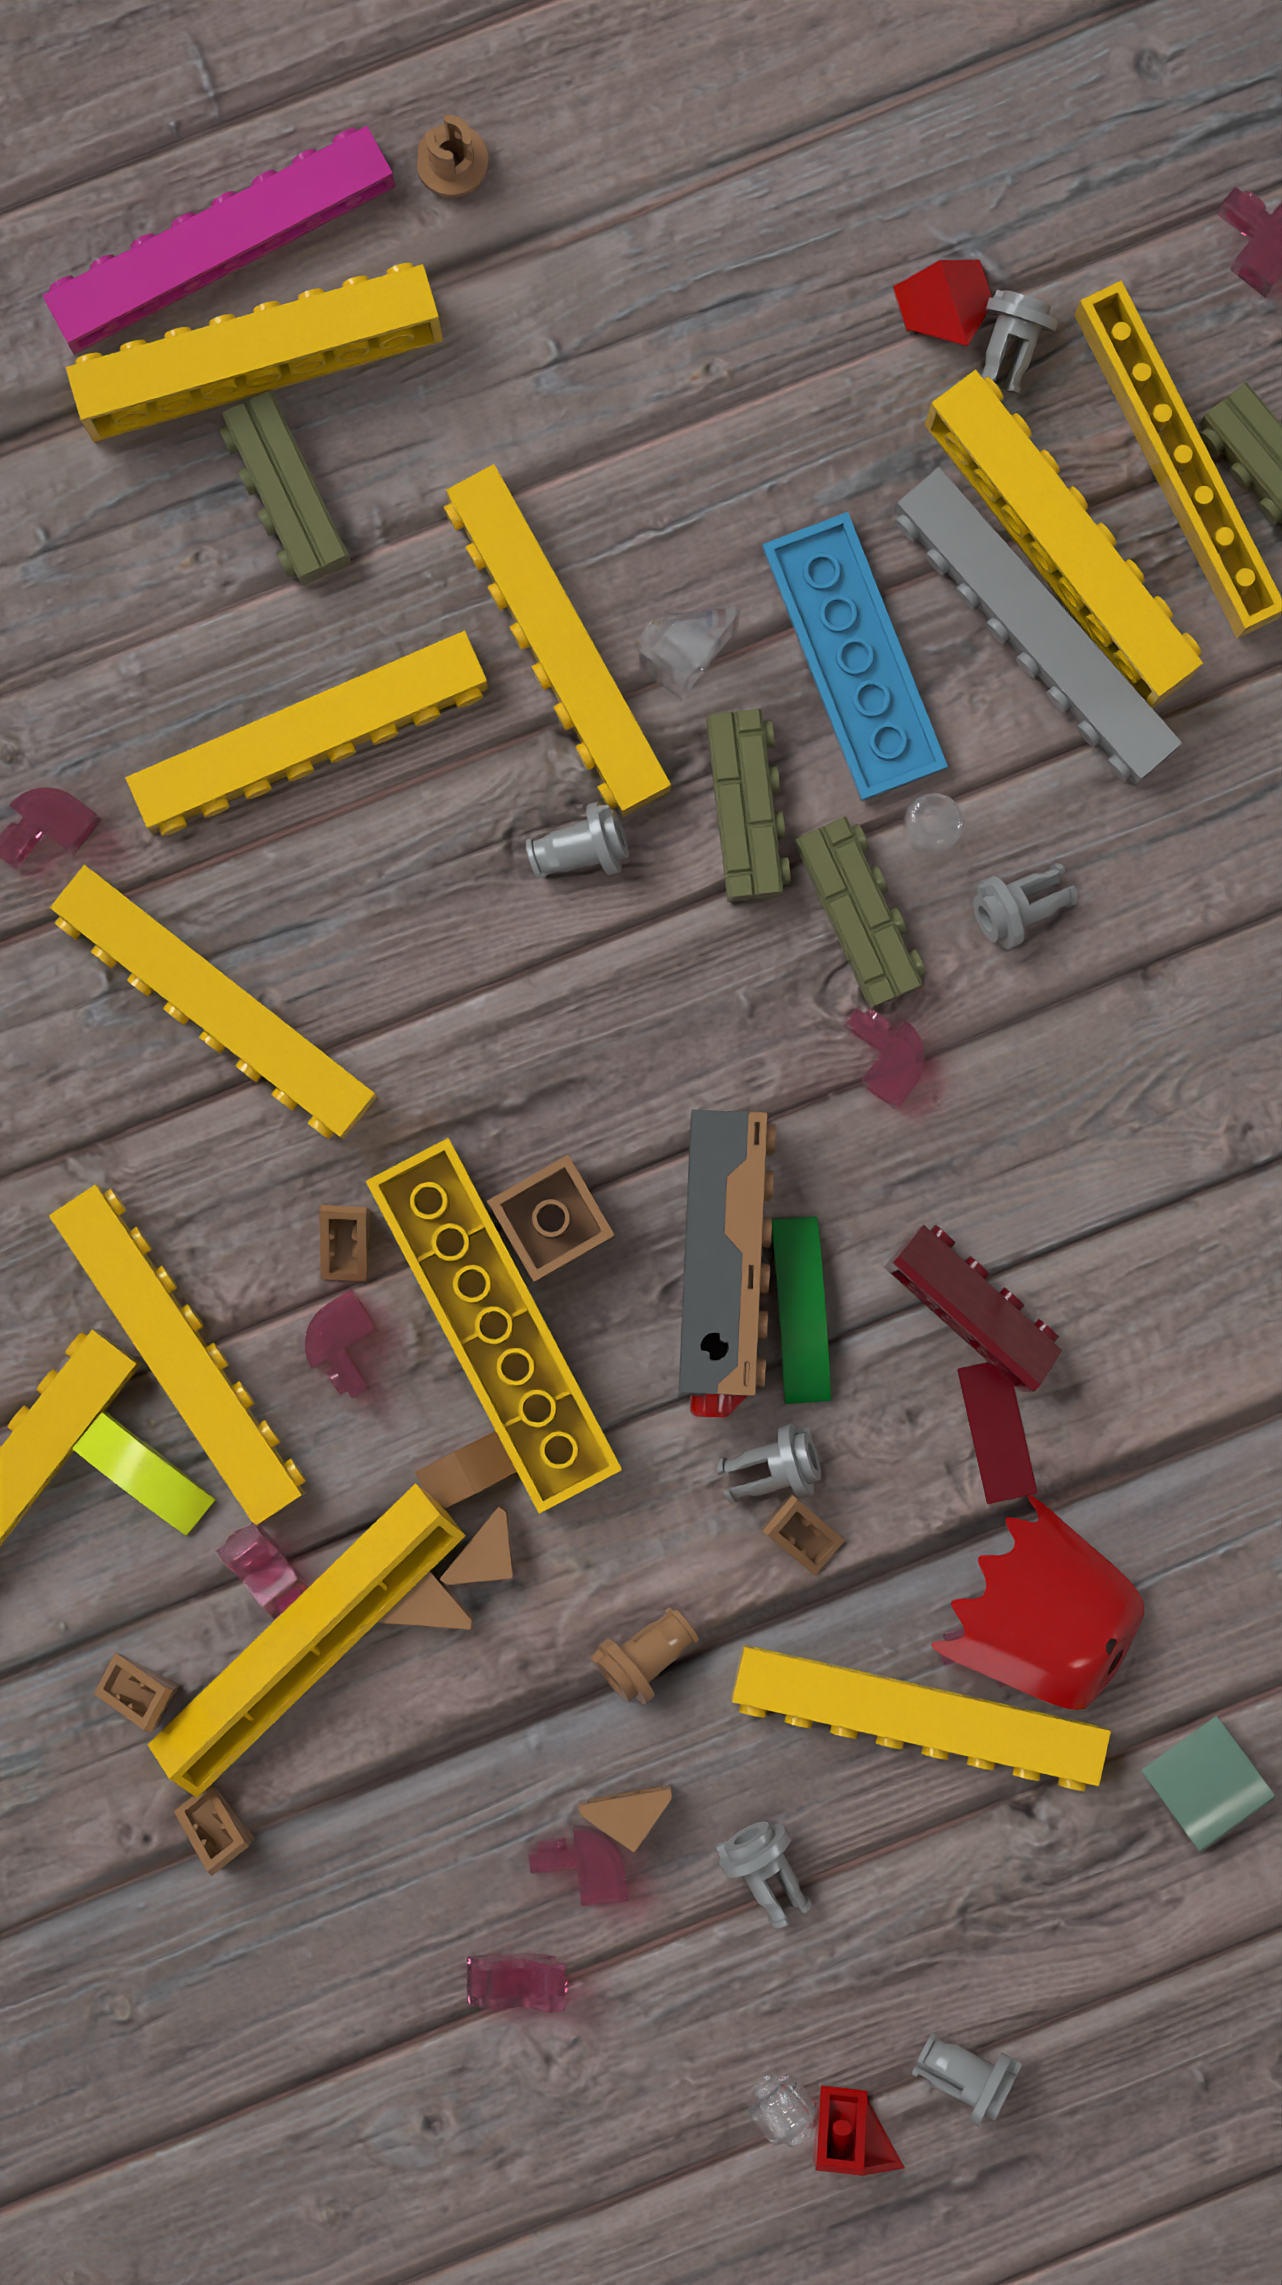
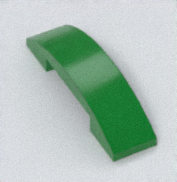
[772,1216,831,1404]

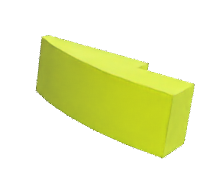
[72,1412,217,1536]

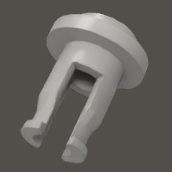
[980,290,1059,394]
[526,801,629,879]
[973,863,1077,949]
[717,1423,821,1504]
[716,1821,812,1928]
[911,2032,1023,2127]

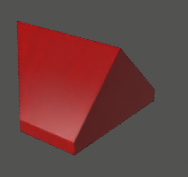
[893,259,992,346]
[812,2085,905,2176]

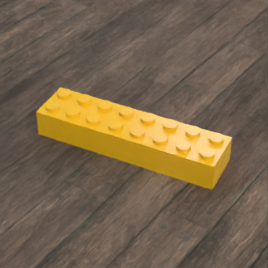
[65,263,443,442]
[924,369,1203,708]
[366,1138,622,1514]

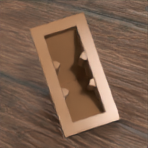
[319,1205,371,1282]
[415,1431,517,1509]
[760,1494,845,1576]
[440,1505,514,1585]
[377,1568,474,1630]
[94,1652,180,1732]
[174,1784,255,1876]
[578,1784,672,1853]

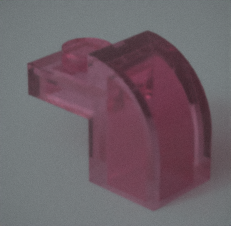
[1217,187,1282,298]
[0,787,102,870]
[844,1008,925,1110]
[305,1290,378,1398]
[216,1522,309,1619]
[529,1825,628,1906]
[467,1953,568,2013]

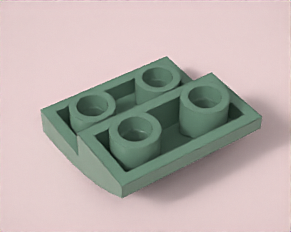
[1141,1716,1275,1852]

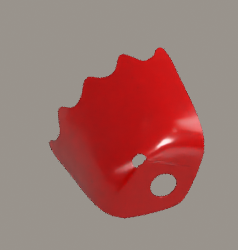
[931,1495,1144,1710]

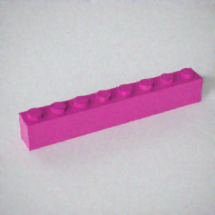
[42,126,395,355]

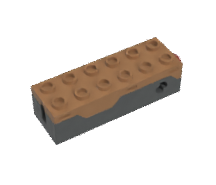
[678,1109,776,1418]

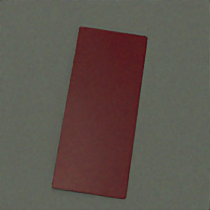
[957,1362,1037,1504]

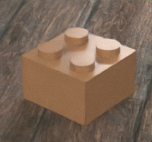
[487,1155,615,1283]

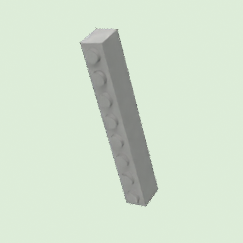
[894,467,1182,786]

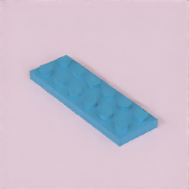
[762,512,948,802]

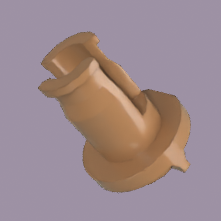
[417,114,489,198]
[590,1607,699,1705]

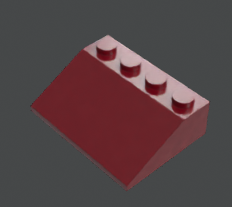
[884,1224,1062,1392]

